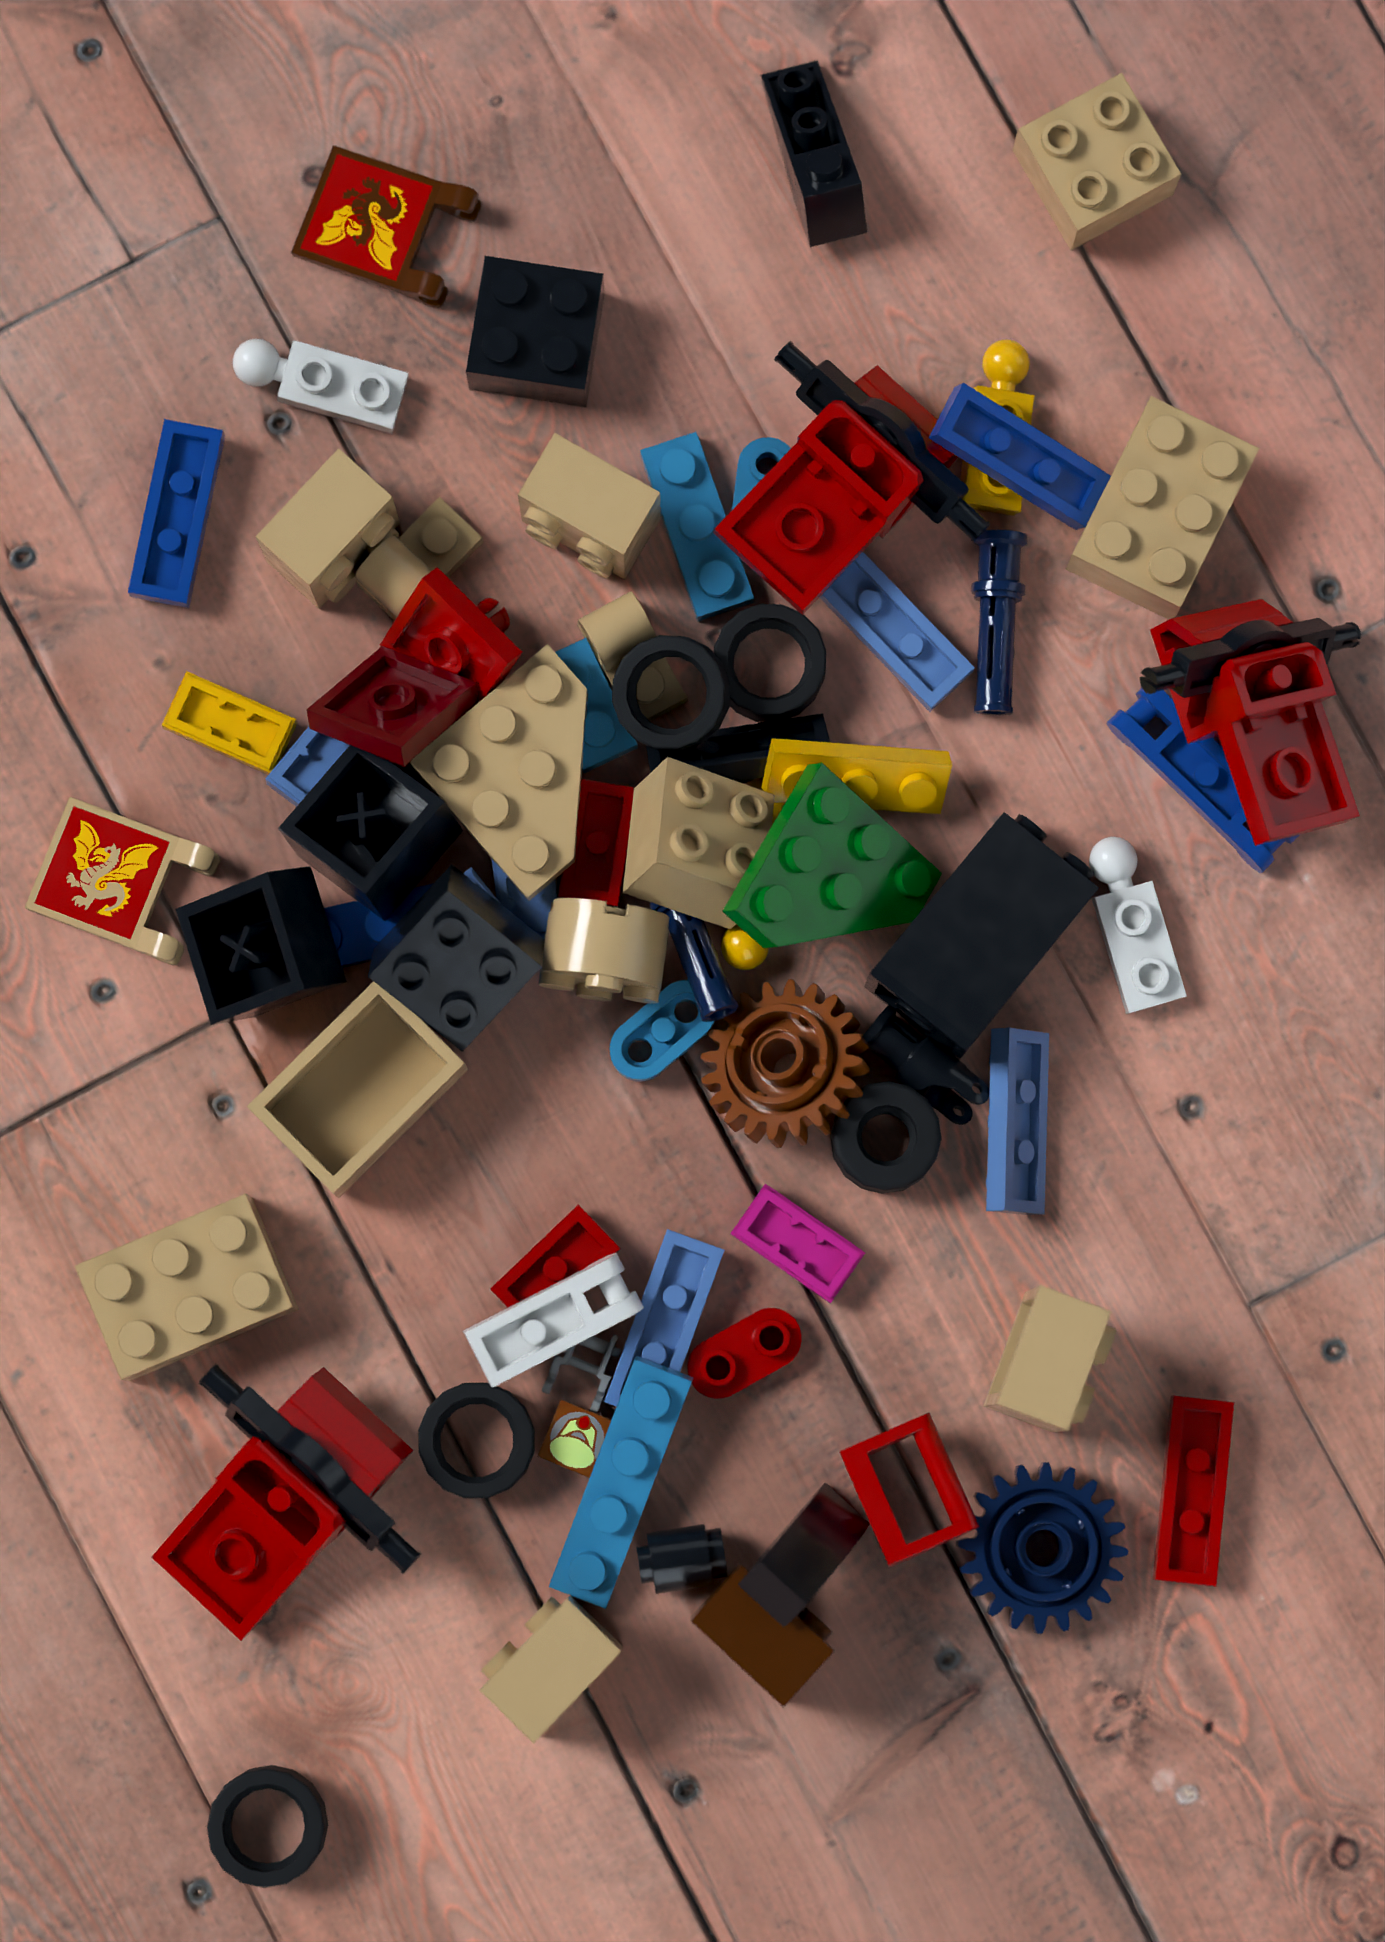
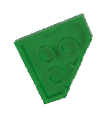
[722,763,942,948]

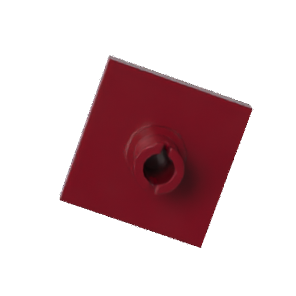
[306,646,479,773]

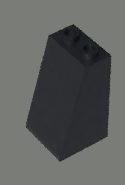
[864,812,1099,1060]

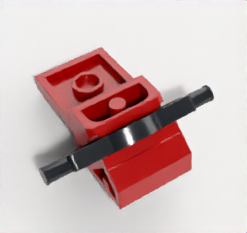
[714,341,991,615]
[1140,599,1361,846]
[152,1364,421,1641]

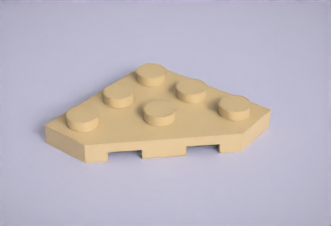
[409,644,588,901]

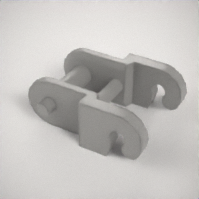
[542,1335,621,1413]

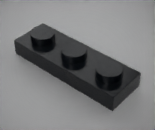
[646,713,830,783]

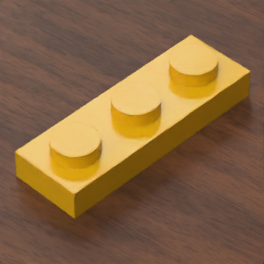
[761,738,952,814]

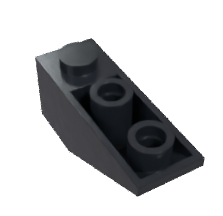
[761,60,867,247]

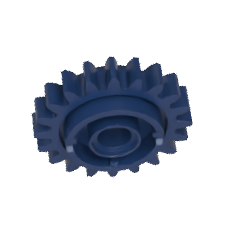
[956,1462,1128,1634]

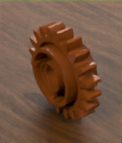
[701,979,870,1148]

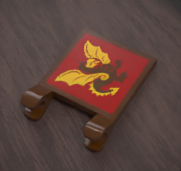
[291,145,482,309]

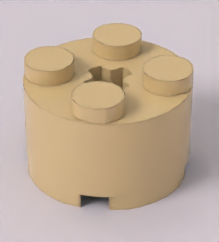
[538,898,670,1004]

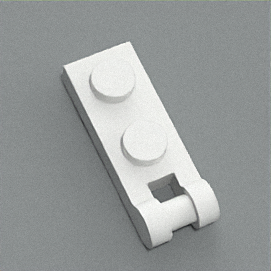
[463,1253,644,1388]

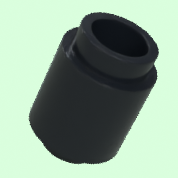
[636,1524,728,1594]

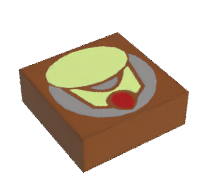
[537,1400,611,1478]

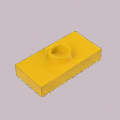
[161,671,298,775]

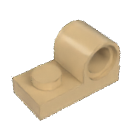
[356,497,483,621]
[577,591,687,721]

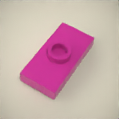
[730,1184,865,1304]

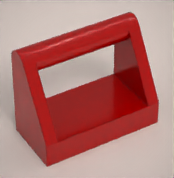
[839,1413,980,1568]

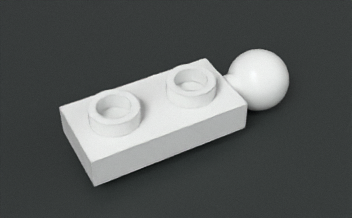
[233,339,408,434]
[1089,837,1187,1014]

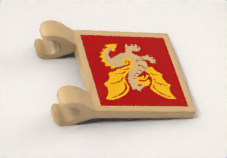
[25,797,220,965]

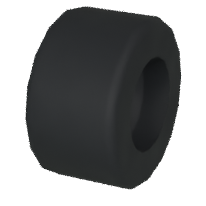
[830,1081,942,1194]

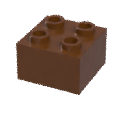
[690,1563,834,1708]

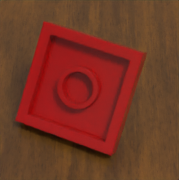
[380,567,522,719]

